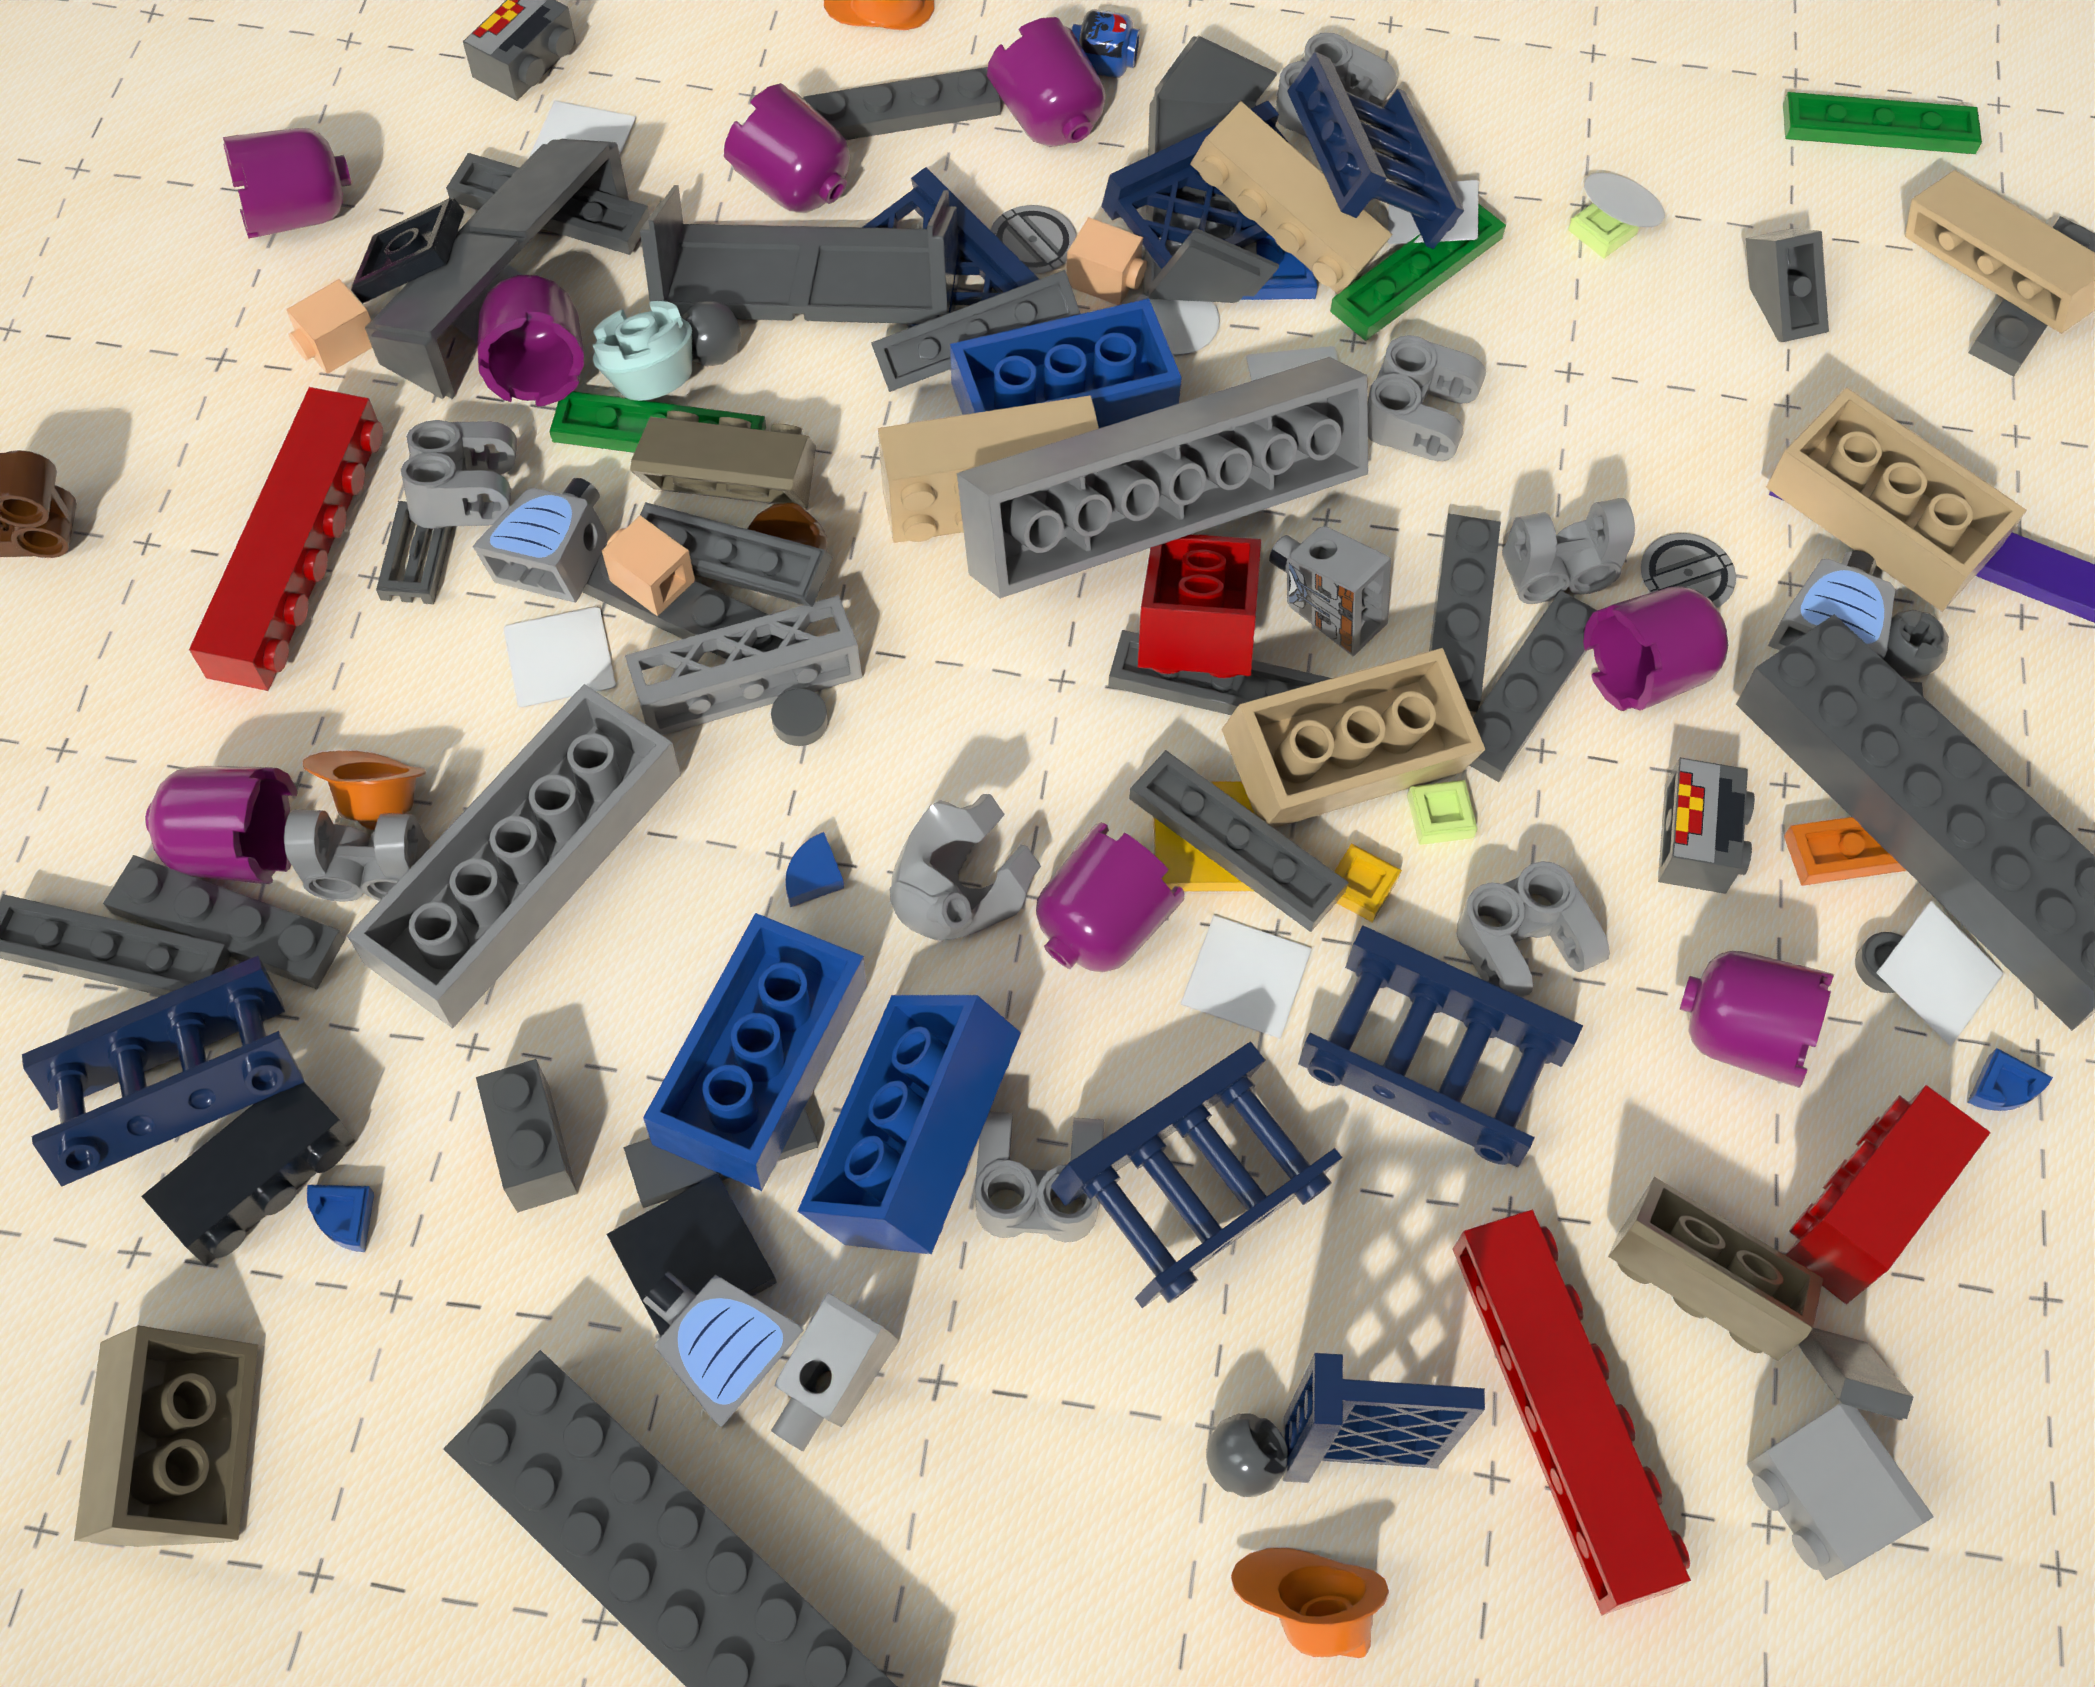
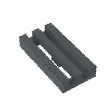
[376,501,453,604]

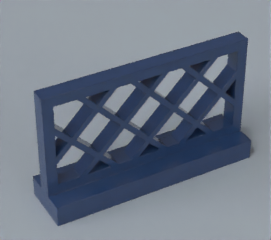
[1101,101,1290,269]
[862,167,1039,370]
[1283,1353,1485,1483]

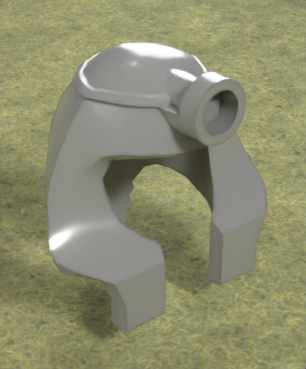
[890,794,1041,941]

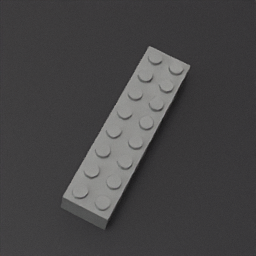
[957,357,1368,599]

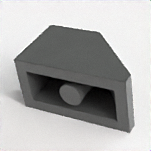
[1745,228,1829,342]

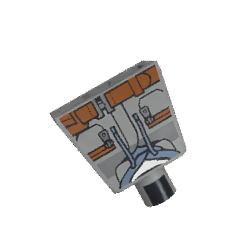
[1269,526,1391,656]

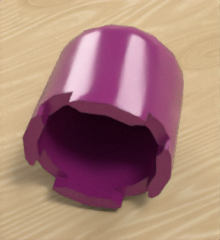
[987,17,1106,147]
[724,83,850,213]
[223,128,351,239]
[478,275,584,406]
[1583,586,1729,711]
[145,766,298,884]
[1036,822,1184,972]
[1679,951,1834,1088]

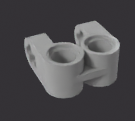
[1275,33,1397,138]
[1367,335,1486,461]
[401,420,517,529]
[1502,498,1635,604]
[284,809,430,902]
[1456,861,1610,997]
[975,1111,1104,1243]

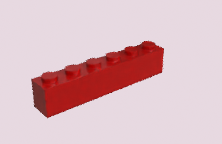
[189,387,383,691]
[1452,1209,1691,1616]

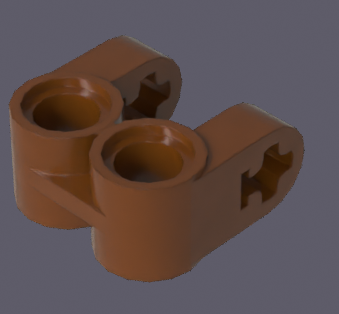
[0,450,77,558]

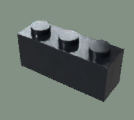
[141,1082,355,1266]

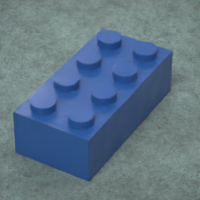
[950,299,1182,429]
[643,913,867,1191]
[797,995,1021,1254]

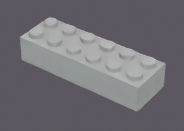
[347,684,681,1029]

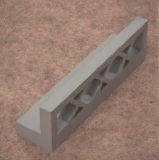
[625,595,862,735]

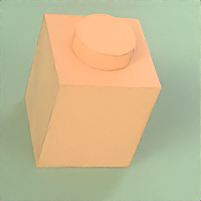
[1066,217,1147,305]
[286,279,372,374]
[602,515,695,616]

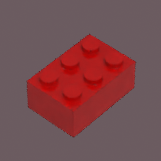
[1138,534,1261,678]
[1786,1085,1991,1305]

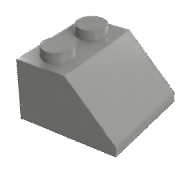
[1747,1403,1934,1580]

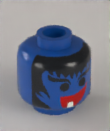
[1072,9,1140,78]

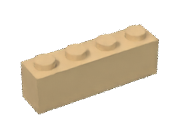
[1190,101,1392,294]
[1905,170,2095,334]

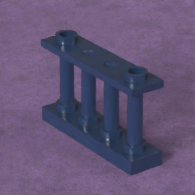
[1287,52,1464,249]
[1298,925,1583,1167]
[21,956,305,1187]
[1051,1041,1343,1308]

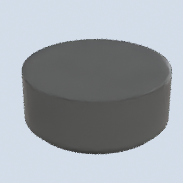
[771,688,828,746]
[1855,932,1903,993]

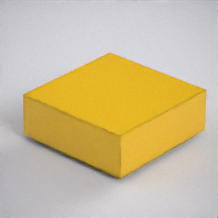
[1334,843,1402,923]

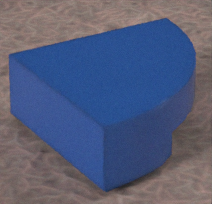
[786,832,844,907]
[1967,1048,2053,1111]
[307,1185,374,1252]

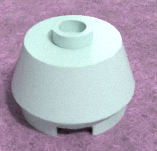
[592,301,692,401]

